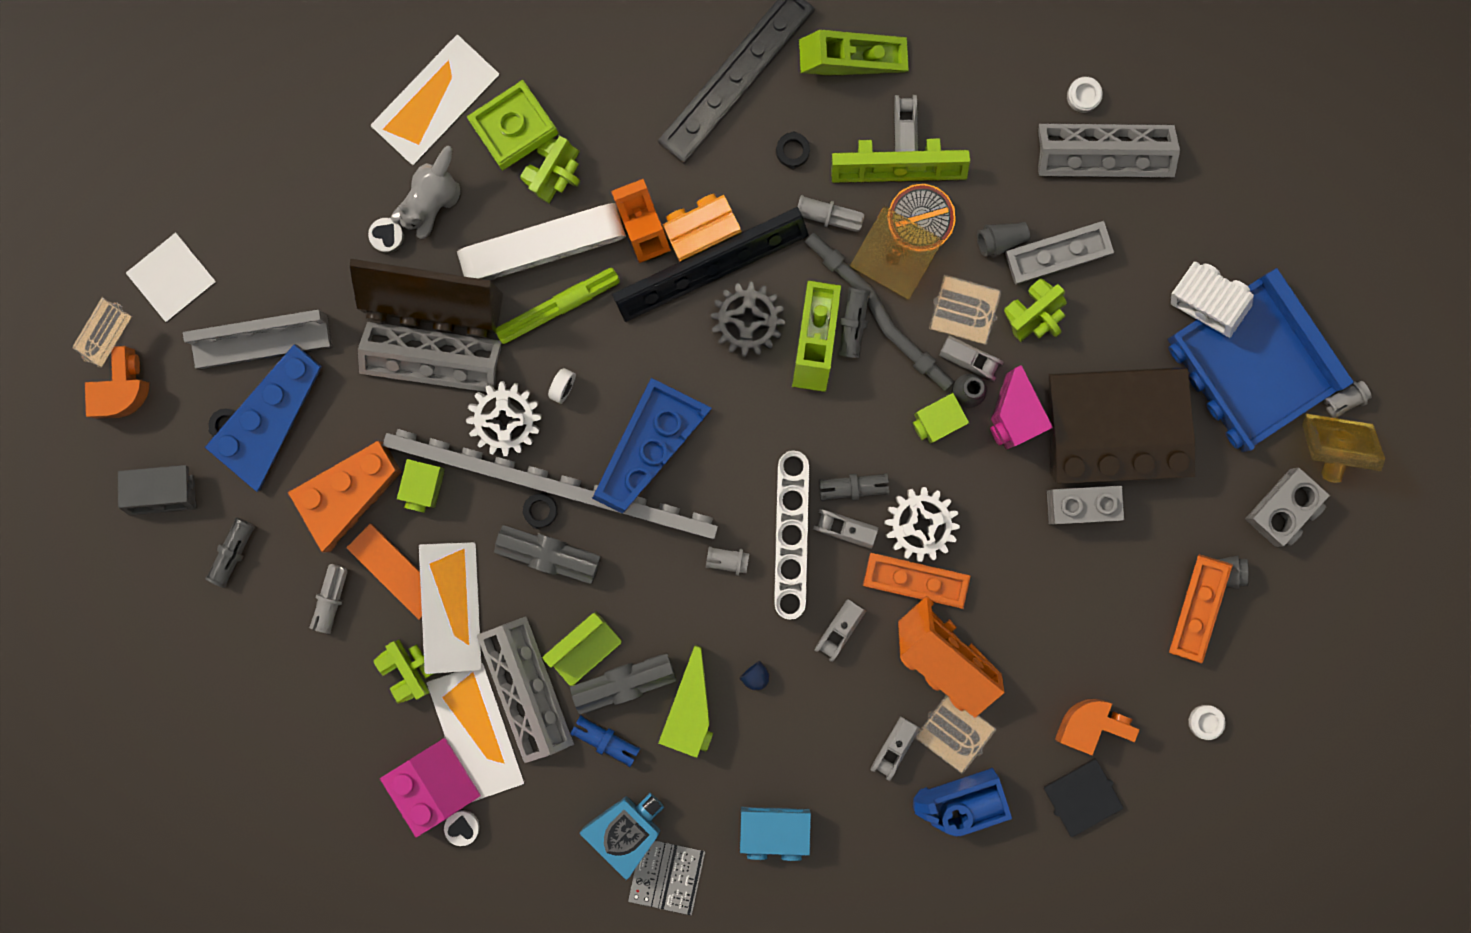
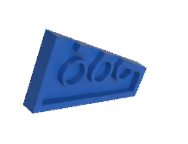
[205,344,322,492]
[592,378,712,514]

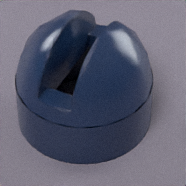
[739,661,769,690]

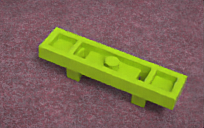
[831,138,970,183]

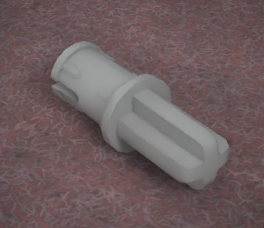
[797,195,864,232]
[309,564,347,634]

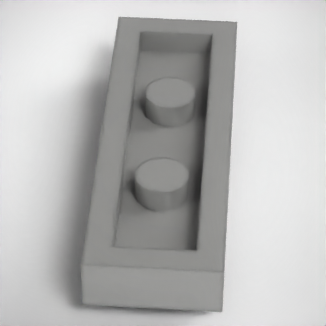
[1005,221,1114,285]

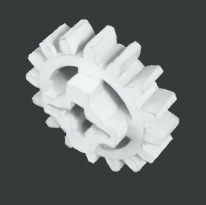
[466,381,542,456]
[884,487,960,562]

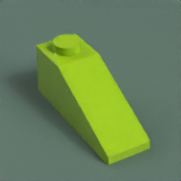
[799,30,909,75]
[792,281,841,392]
[658,644,713,758]

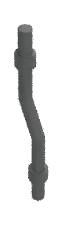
[805,232,954,391]

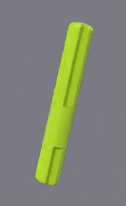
[495,268,620,344]

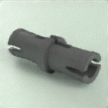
[838,287,870,358]
[819,473,889,501]
[205,517,256,588]

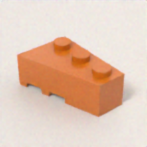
[288,441,402,552]
[898,596,1005,718]

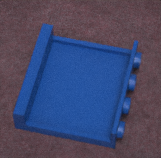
[1167,268,1354,452]

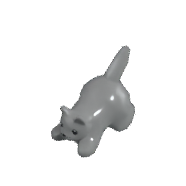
[391,146,460,240]

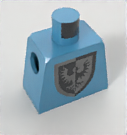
[579,793,664,880]

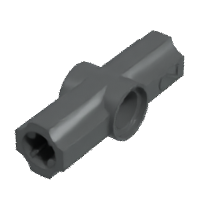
[494,525,601,584]
[570,653,677,715]

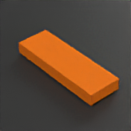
[346,524,422,620]
[863,553,971,609]
[1169,554,1233,663]

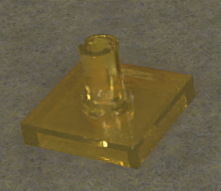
[850,205,944,300]
[1302,414,1385,483]

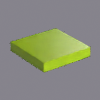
[467,80,559,171]

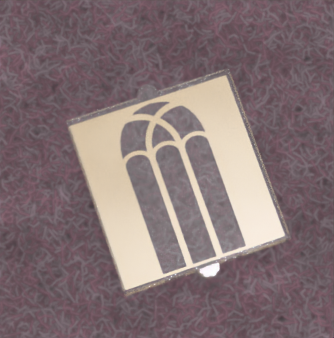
[929,274,1001,345]
[72,297,132,368]
[915,695,996,774]

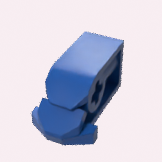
[913,768,1012,837]

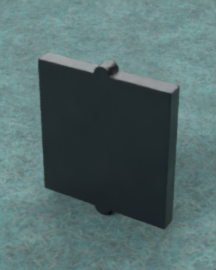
[1043,758,1124,838]

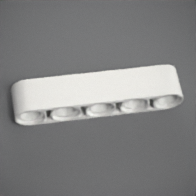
[457,203,626,280]
[774,450,809,620]

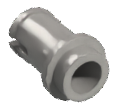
[1324,381,1372,418]
[705,546,749,576]

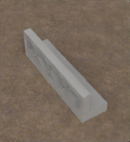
[1038,124,1180,177]
[183,310,332,369]
[358,322,502,392]
[477,616,574,763]

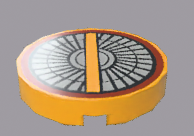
[887,184,956,253]

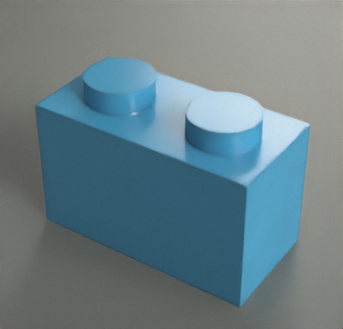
[740,807,811,861]

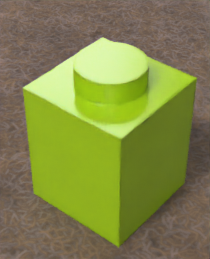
[912,393,969,444]
[397,459,445,513]

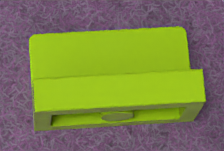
[542,611,622,686]

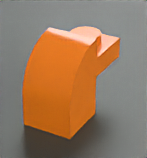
[611,179,671,263]
[85,346,150,419]
[1055,699,1140,755]

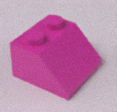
[990,365,1053,450]
[379,738,481,838]

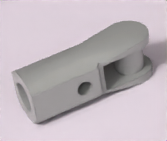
[894,95,918,152]
[939,335,1004,382]
[813,509,878,549]
[814,599,867,662]
[870,716,921,781]

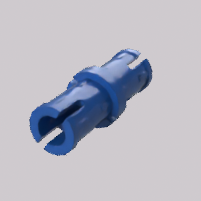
[570,715,640,768]

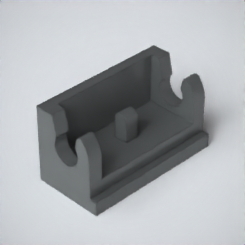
[118,465,196,515]

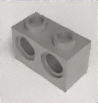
[1245,468,1330,547]
[1047,486,1124,524]

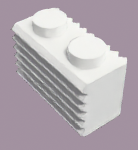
[1171,262,1254,338]

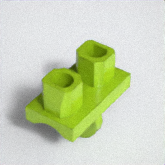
[520,136,581,203]
[1004,278,1067,342]
[373,639,434,704]

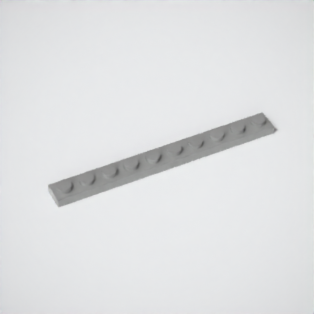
[382,429,718,539]

